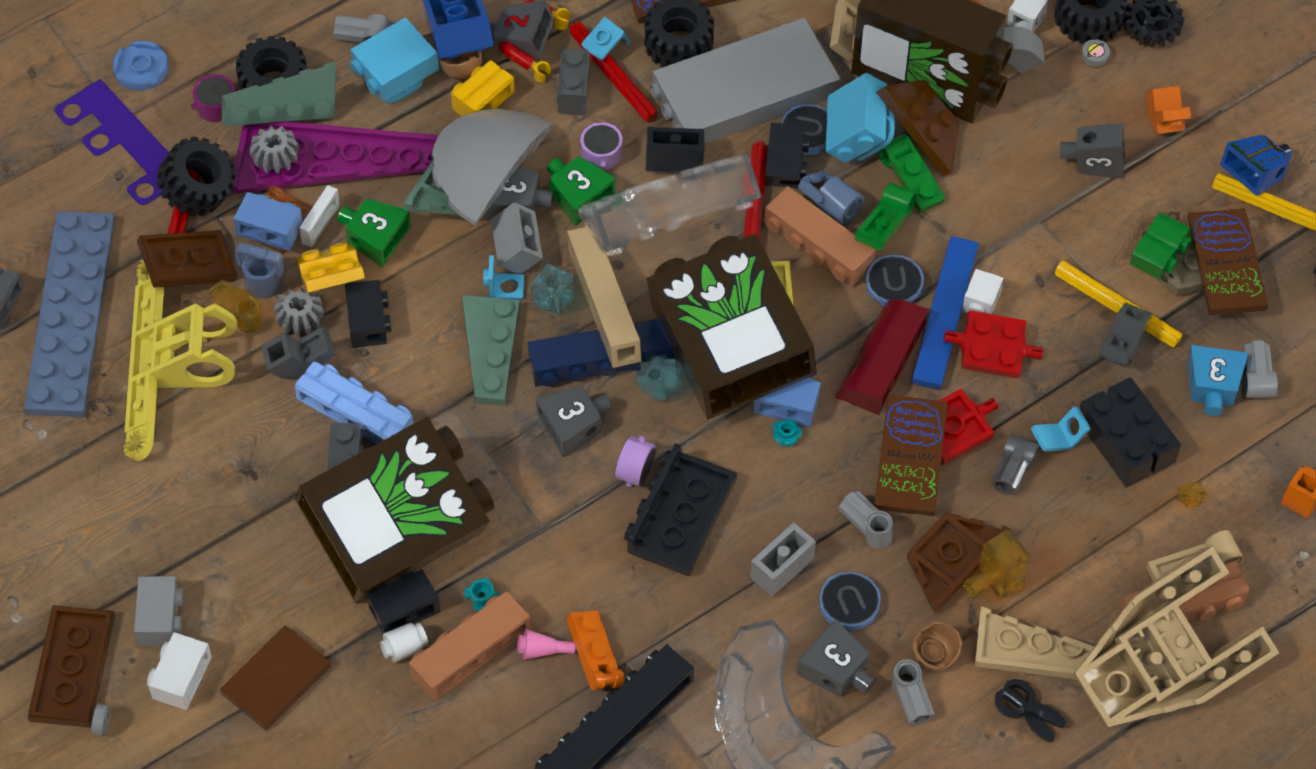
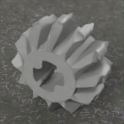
[250,125,299,174]
[274,286,324,338]

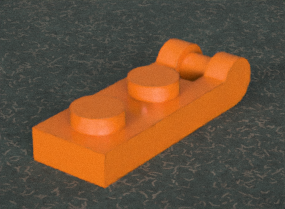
[566,610,625,690]

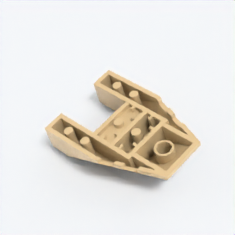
[1074,546,1279,727]

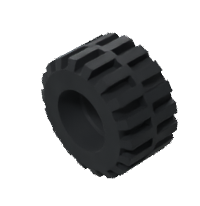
[644,0,714,68]
[1055,0,1127,44]
[236,36,307,90]
[156,137,236,216]

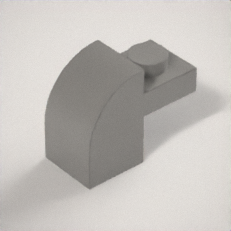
[1003,27,1045,73]

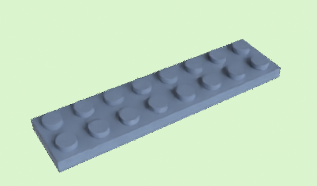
[24,211,115,417]

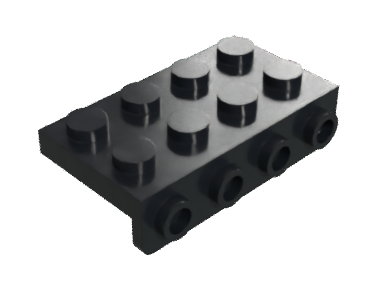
[624,443,737,577]

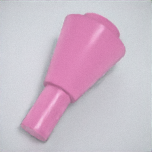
[517,629,576,660]

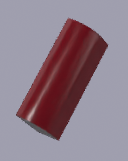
[836,300,928,415]

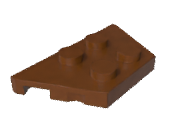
[876,80,959,176]
[907,512,1011,613]

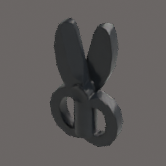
[994,679,1066,743]

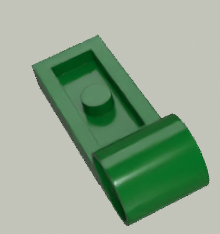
[878,133,945,214]
[855,182,917,251]

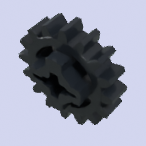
[1123,0,1185,48]

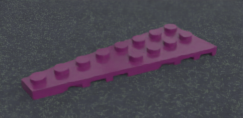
[231,121,439,193]

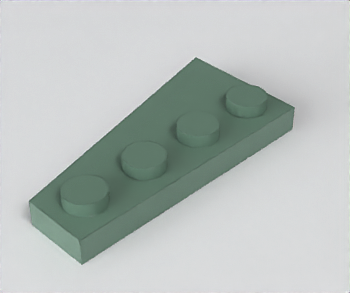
[222,61,336,126]
[462,295,520,406]

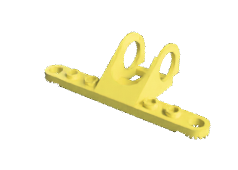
[123,260,238,461]

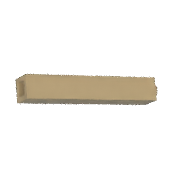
[567,225,642,368]

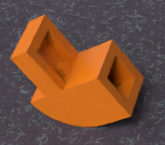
[1145,86,1191,134]
[1280,465,1316,520]

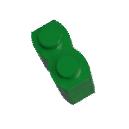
[1130,212,1192,280]

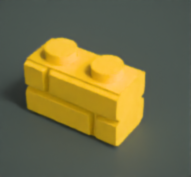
[451,60,515,116]

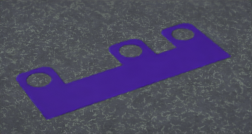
[55,79,169,205]

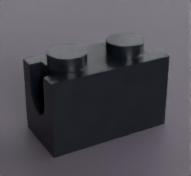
[765,122,810,188]
[646,127,704,173]
[345,280,392,348]
[367,569,441,634]

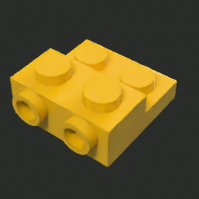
[296,242,365,292]

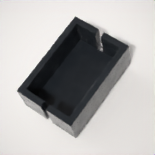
[1077,377,1181,488]

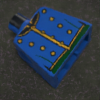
[1220,135,1292,196]

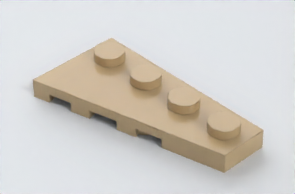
[974,606,1095,680]

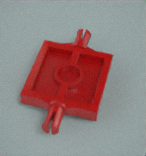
[943,310,1044,379]
[938,388,998,465]

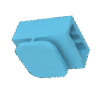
[350,17,439,103]
[826,73,895,163]

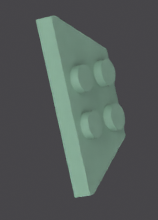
[403,161,459,215]

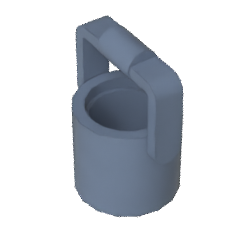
[798,171,865,226]
[235,242,285,299]

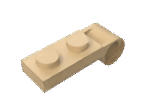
[830,0,861,61]
[1146,530,1244,582]

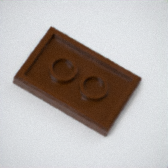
[137,230,238,288]
[220,625,331,731]

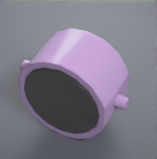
[580,122,623,170]
[615,436,656,487]

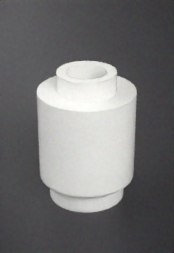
[380,623,428,663]

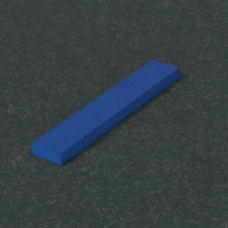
[912,236,979,390]

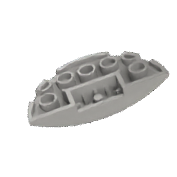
[431,109,554,226]

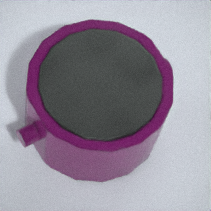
[191,74,239,122]

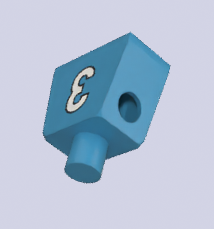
[1187,345,1248,416]

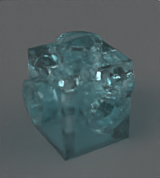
[531,263,575,315]
[637,356,683,400]

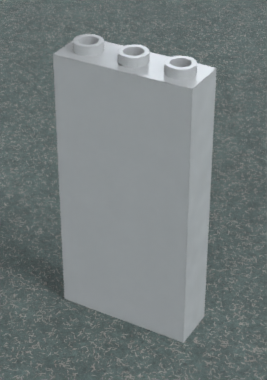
[650,17,841,144]

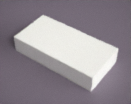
[299,185,340,248]

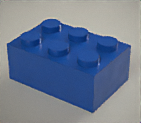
[422,0,494,59]

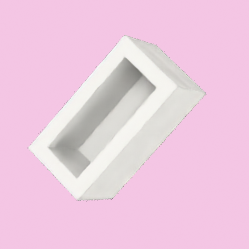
[147,632,212,710]

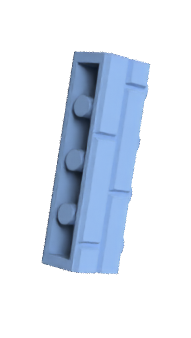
[294,361,414,444]

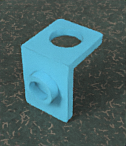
[581,17,632,61]
[483,255,524,301]
[1031,406,1090,452]

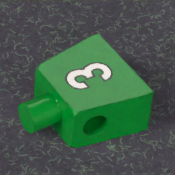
[546,157,615,226]
[337,199,411,267]

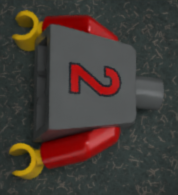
[489,0,570,83]

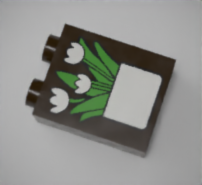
[851,0,1014,124]
[646,233,817,420]
[295,416,494,604]

